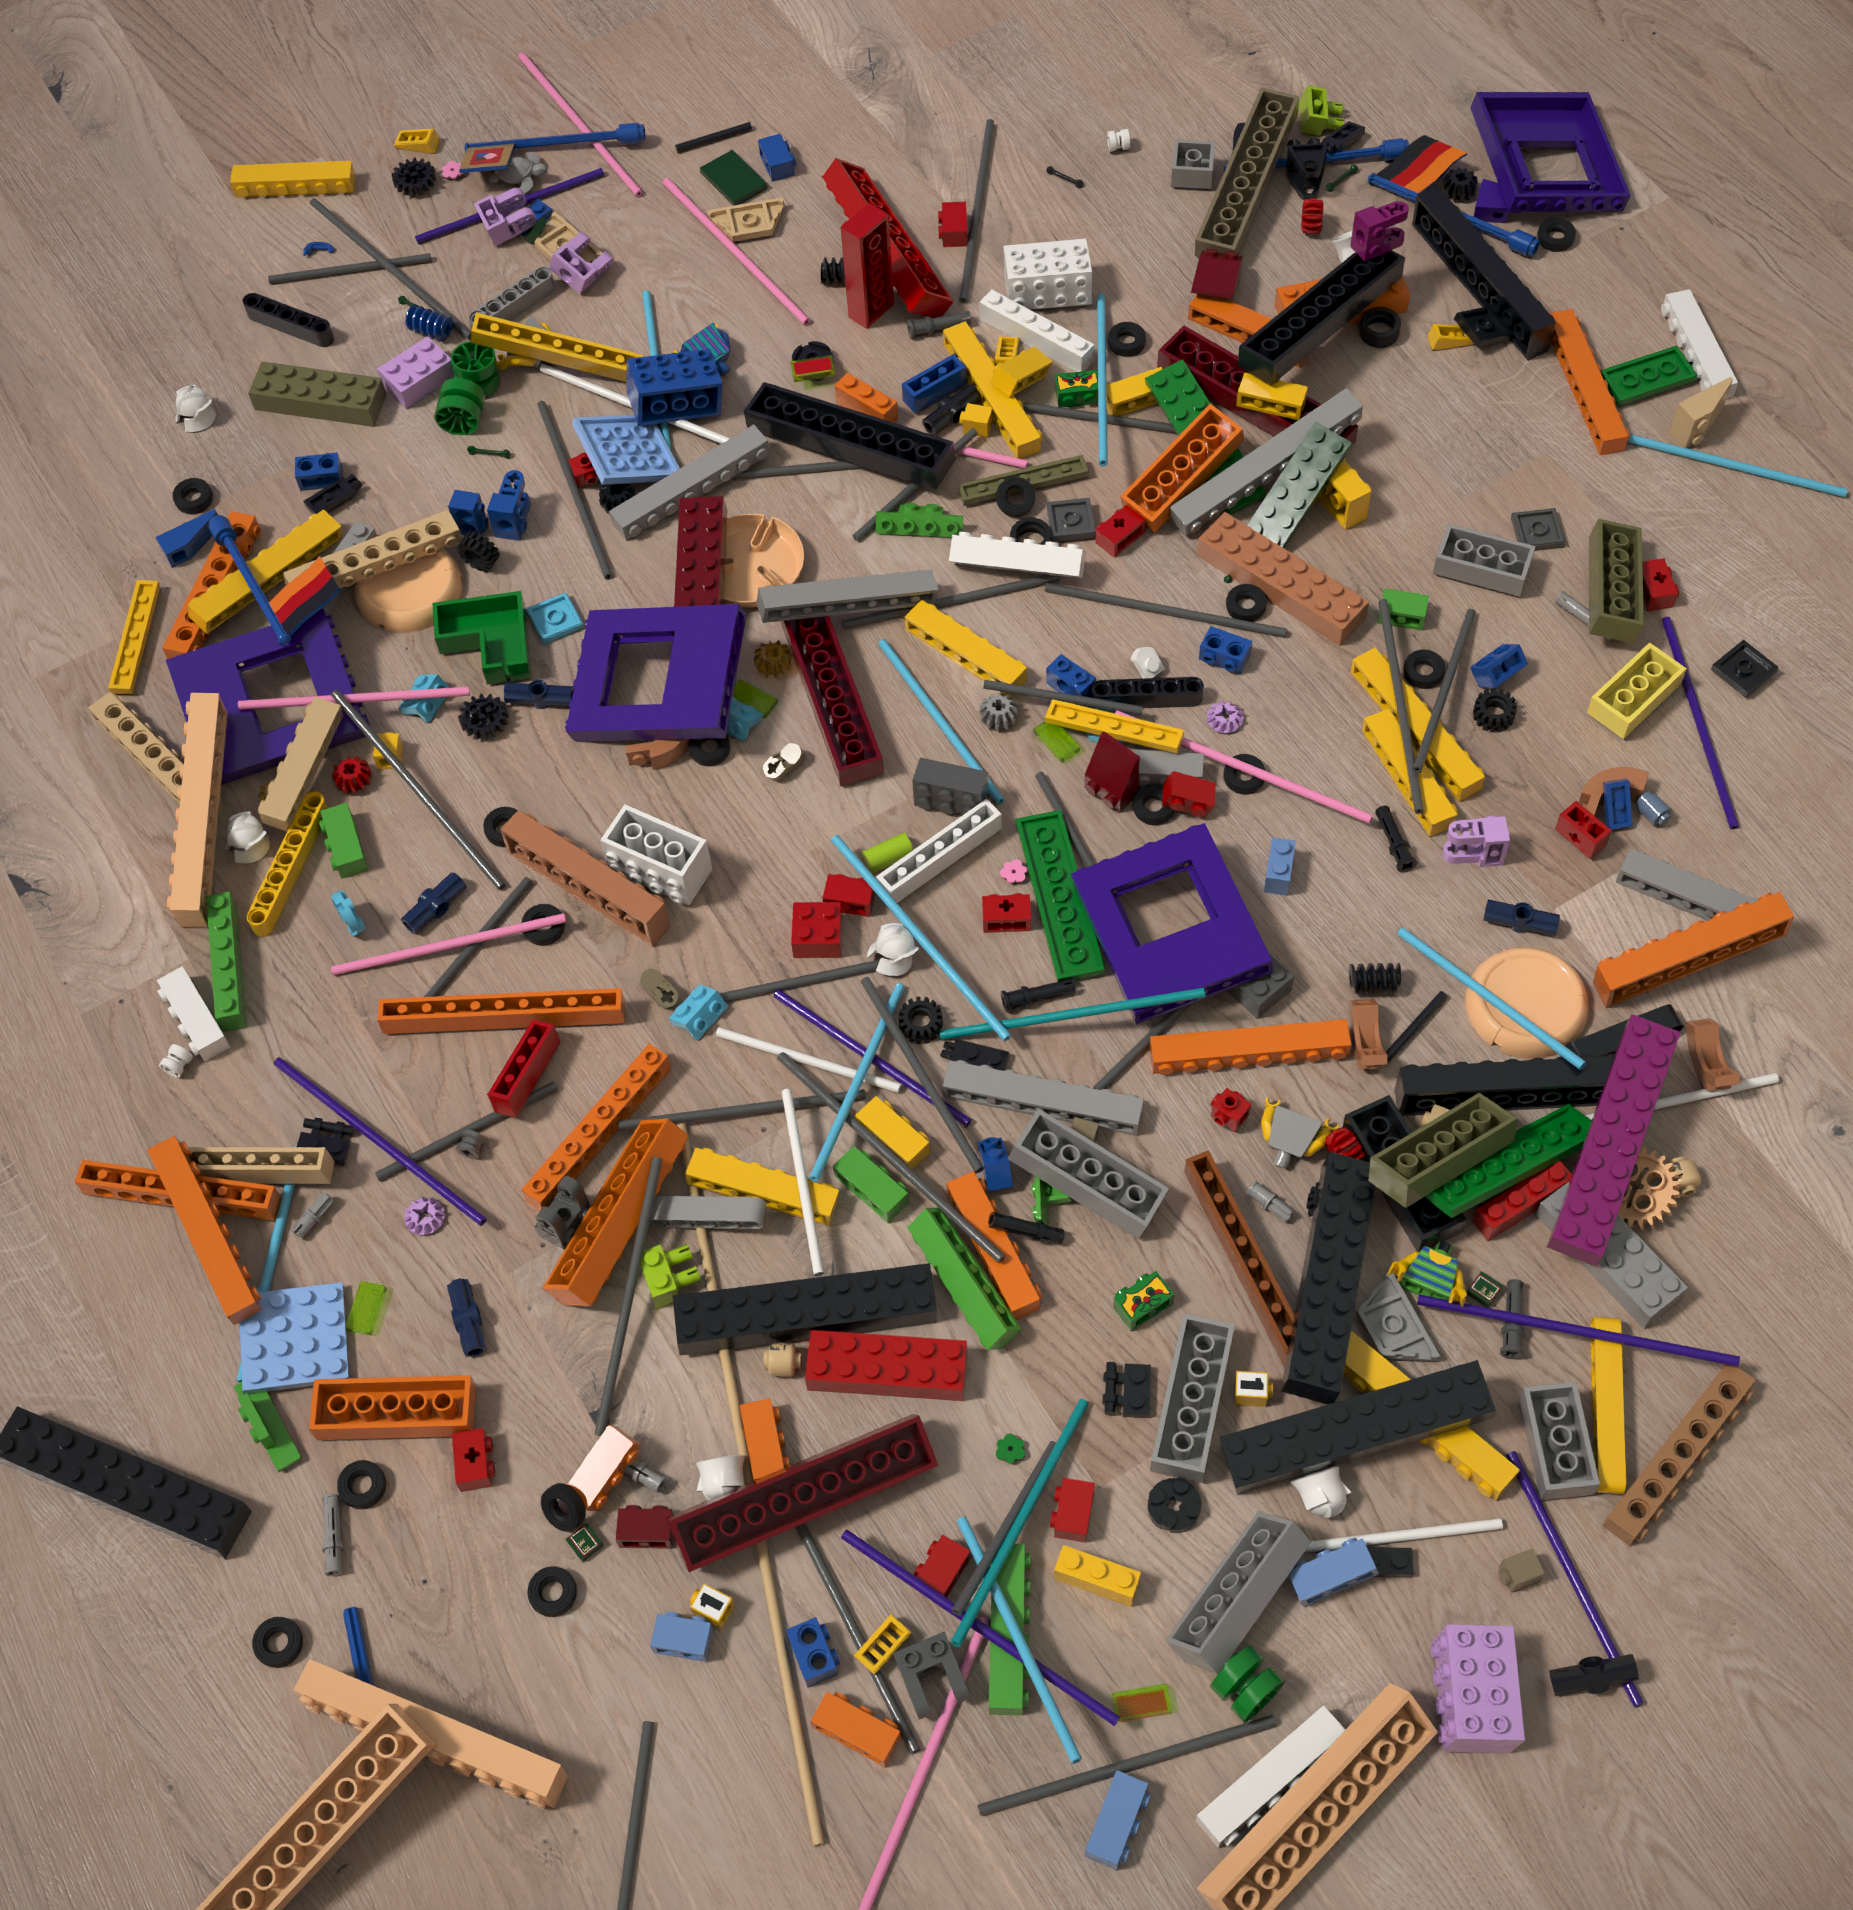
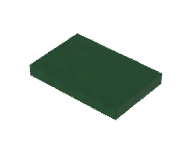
[700,150,767,206]

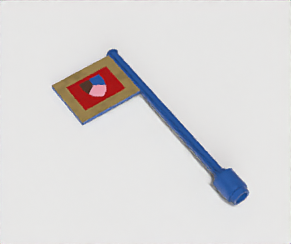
[459,122,646,173]

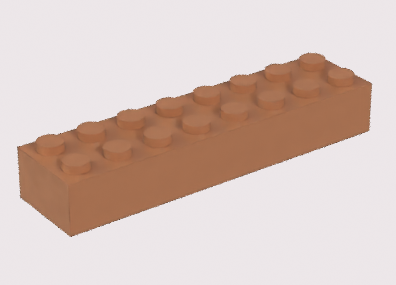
[1197,512,1369,646]
[500,810,670,947]

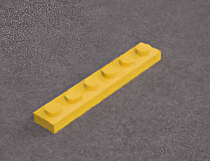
[108,580,161,694]
[1045,699,1184,754]

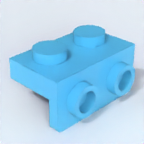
[398,674,450,722]
[726,697,763,741]
[668,984,728,1040]

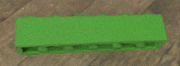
[206,892,247,1032]
[907,1207,1022,1350]
[989,1544,1030,1716]

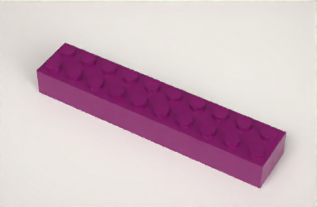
[1547,1014,1681,1267]

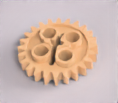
[1617,1147,1681,1230]

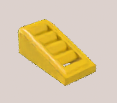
[394,129,440,153]
[1428,324,1473,350]
[995,336,1019,367]
[854,1614,912,1675]

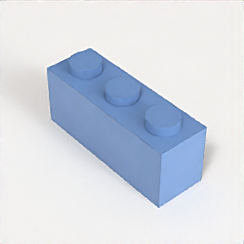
[1289,1538,1379,1607]
[1085,1770,1151,1871]

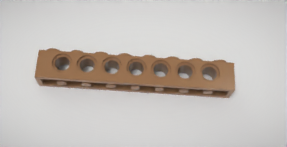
[1602,1364,1756,1546]

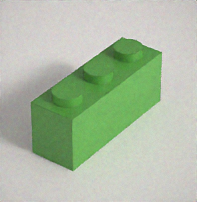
[319,803,369,878]
[833,1146,909,1223]

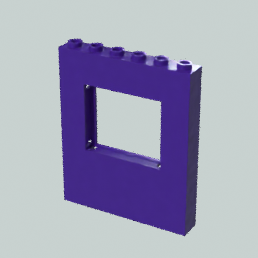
[1470,92,1631,212]
[565,604,747,742]
[166,608,370,785]
[1071,823,1273,1025]

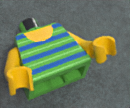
[1387,1241,1467,1307]

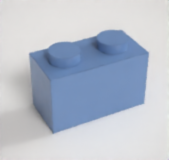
[1264,837,1296,896]
[650,1612,714,1662]

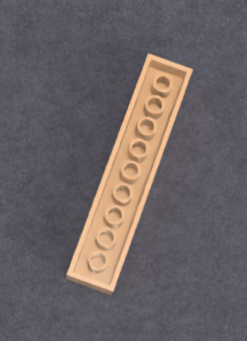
[167,693,228,927]
[294,1659,568,1810]
[1197,1683,1438,1910]
[196,1704,436,1910]

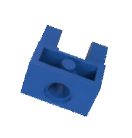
[487,470,531,541]

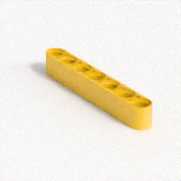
[247,791,328,937]
[1590,1317,1626,1494]

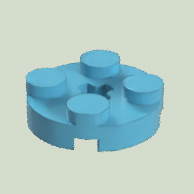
[330,890,366,937]

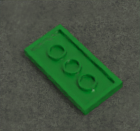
[1601,345,1698,406]

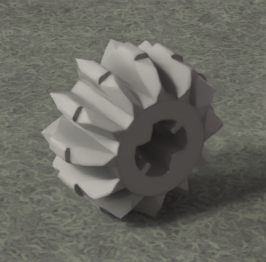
[979,692,1018,732]

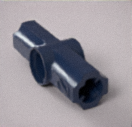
[504,680,574,709]
[401,872,467,934]
[1483,899,1560,936]
[447,1278,487,1357]

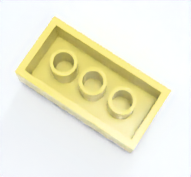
[1587,643,1687,739]

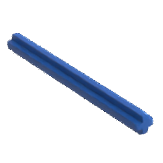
[343,1607,373,1685]

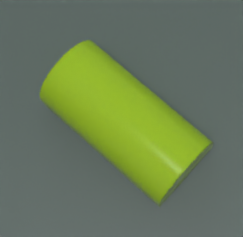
[861,832,913,874]

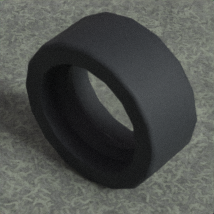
[1359,307,1401,348]
[1010,517,1052,545]

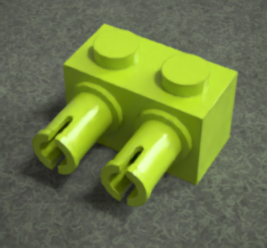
[1299,85,1344,136]
[640,1244,701,1309]

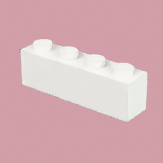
[157,966,230,1062]

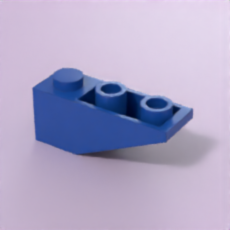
[156,509,218,568]

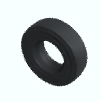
[1537,218,1576,252]
[1108,322,1146,357]
[996,477,1035,517]
[173,478,213,514]
[1226,584,1267,622]
[1403,649,1445,689]
[689,734,730,766]
[1223,754,1265,794]
[1133,784,1174,825]
[483,807,518,847]
[522,904,565,946]
[337,1460,386,1509]
[541,1483,586,1532]
[527,1566,577,1617]
[252,1617,303,1668]

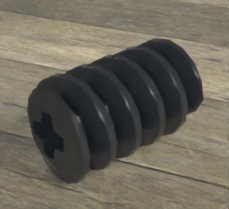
[821,257,845,284]
[1349,963,1401,994]

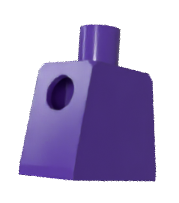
[1474,179,1522,223]

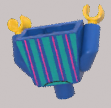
[672,323,731,377]

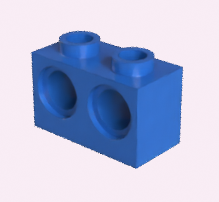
[295,452,343,491]
[448,490,489,535]
[1199,626,1253,674]
[1470,644,1528,688]
[786,1617,840,1688]

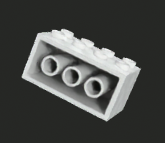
[1003,239,1092,310]
[600,804,713,906]

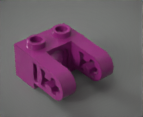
[1350,201,1409,261]

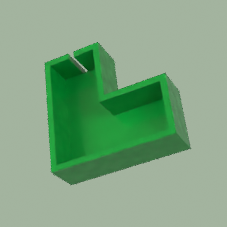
[432,591,531,684]

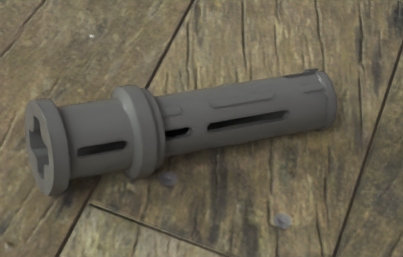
[907,311,971,338]
[1500,1279,1525,1359]

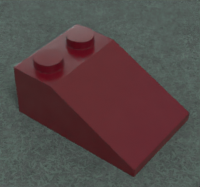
[1191,249,1243,299]
[1084,731,1140,813]

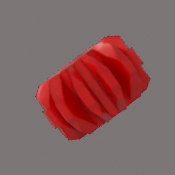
[1301,198,1324,235]
[332,755,372,795]
[1325,1127,1365,1161]

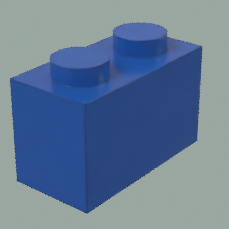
[758,134,796,182]

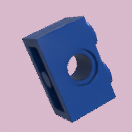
[1046,654,1096,706]

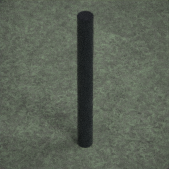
[675,122,752,153]
[1386,991,1447,1064]

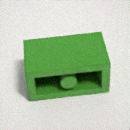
[1378,588,1429,631]

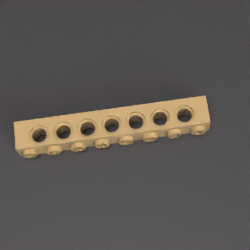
[283,510,460,588]
[88,692,224,814]

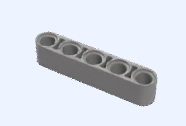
[469,267,555,330]
[649,1196,767,1229]

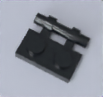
[296,1117,354,1166]
[1102,1362,1151,1418]

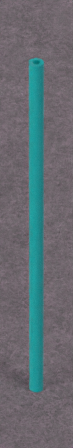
[939,988,1206,1040]
[951,1399,1089,1647]

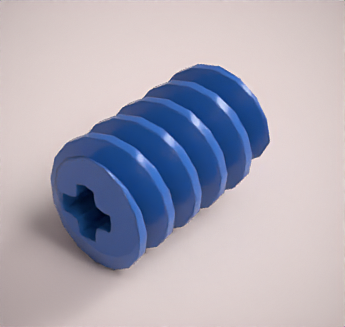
[405,304,453,341]

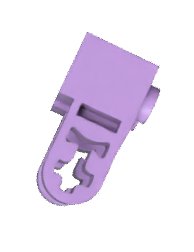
[474,188,537,246]
[549,231,614,294]
[1442,816,1510,867]

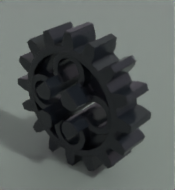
[392,158,436,196]
[458,693,509,740]

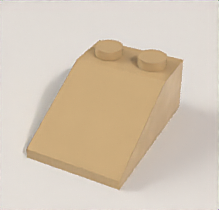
[1669,377,1733,448]

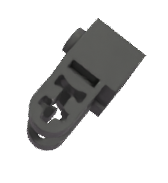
[535,1176,590,1250]
[893,1631,971,1720]

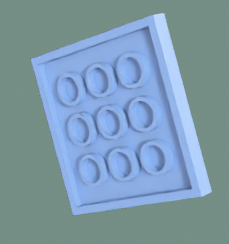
[572,415,680,485]
[239,1282,349,1394]

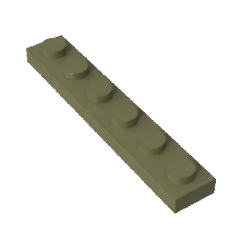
[958,455,1089,506]

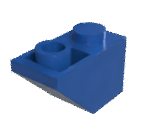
[977,1137,1013,1191]

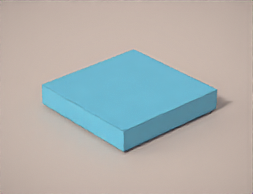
[526,592,584,645]

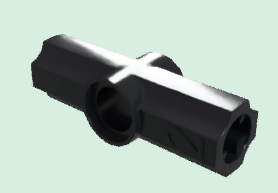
[922,384,981,435]
[1549,1654,1639,1696]

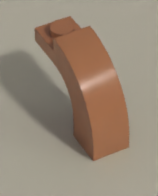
[626,739,690,770]
[1578,767,1649,815]
[1349,999,1388,1069]
[1686,1018,1740,1091]

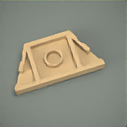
[707,197,785,242]
[535,212,602,263]

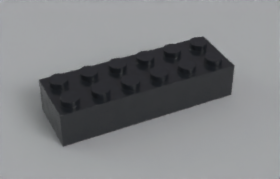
[1342,1095,1467,1252]

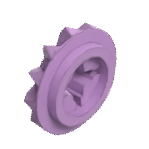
[1207,700,1244,733]
[403,1196,445,1235]

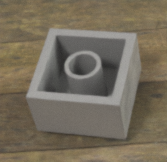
[1171,139,1215,189]

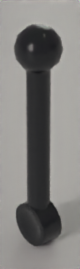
[1046,166,1083,188]

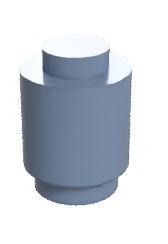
[1636,791,1672,826]

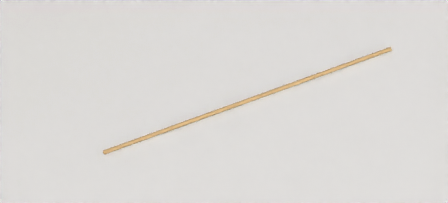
[676,1122,824,1847]

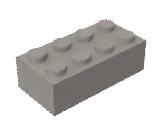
[1433,523,1536,597]
[1518,1382,1600,1500]

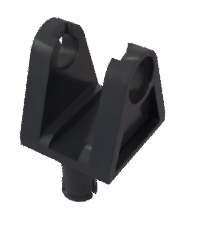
[1285,138,1327,200]

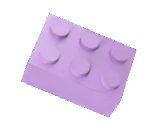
[377,336,454,409]

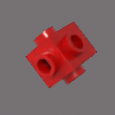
[568,452,600,487]
[1210,1088,1251,1133]

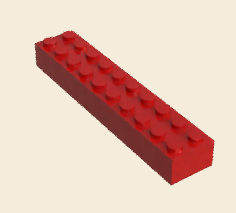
[822,158,954,318]

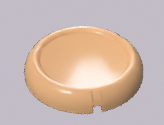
[723,514,804,608]
[353,542,463,632]
[1465,947,1589,1059]

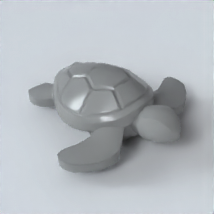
[489,152,548,195]

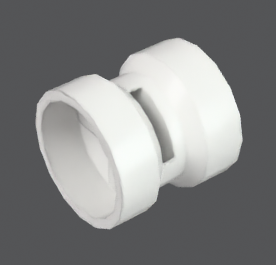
[1107,129,1130,152]
[159,1044,193,1078]

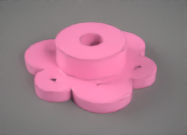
[442,161,464,179]
[1000,860,1027,884]

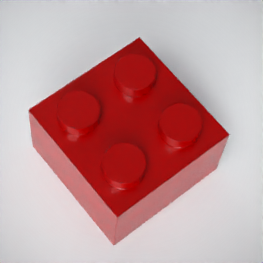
[791,902,843,958]

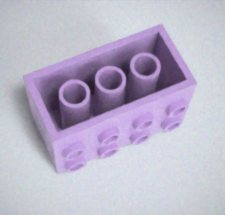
[1431,1624,1525,1753]

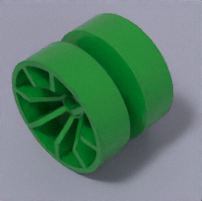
[451,341,500,397]
[434,378,485,435]
[1210,1645,1285,1723]

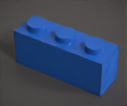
[902,354,967,413]

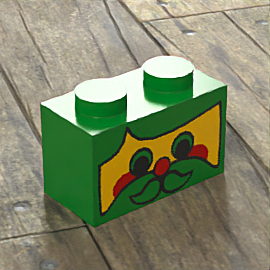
[1055,370,1098,408]
[1113,1271,1174,1331]

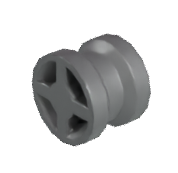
[456,1130,486,1159]

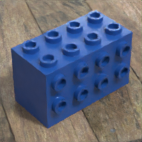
[626,349,723,426]

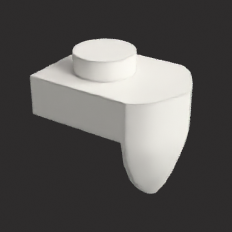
[1131,647,1165,678]

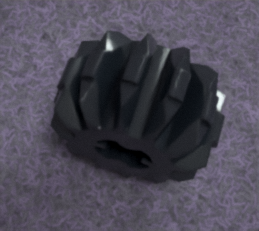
[1442,167,1478,202]
[599,483,635,514]

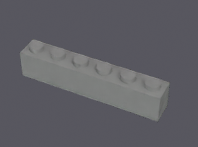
[1616,848,1758,921]

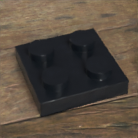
[1454,306,1512,347]
[1711,639,1779,697]

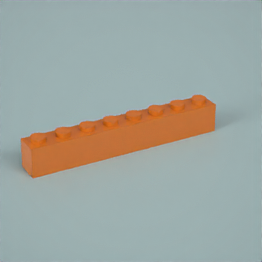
[1549,309,1630,456]
[1149,1019,1351,1075]
[147,1135,262,1325]

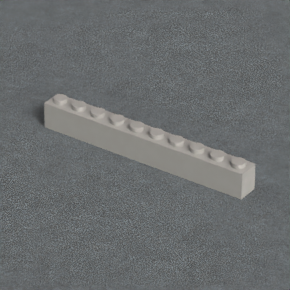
[1170,388,1363,536]

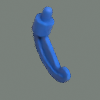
[303,242,334,256]

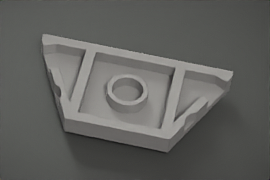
[1356,1274,1440,1361]

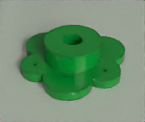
[996,1433,1025,1464]

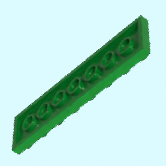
[1145,359,1267,515]
[1015,810,1105,982]
[1425,1104,1592,1218]

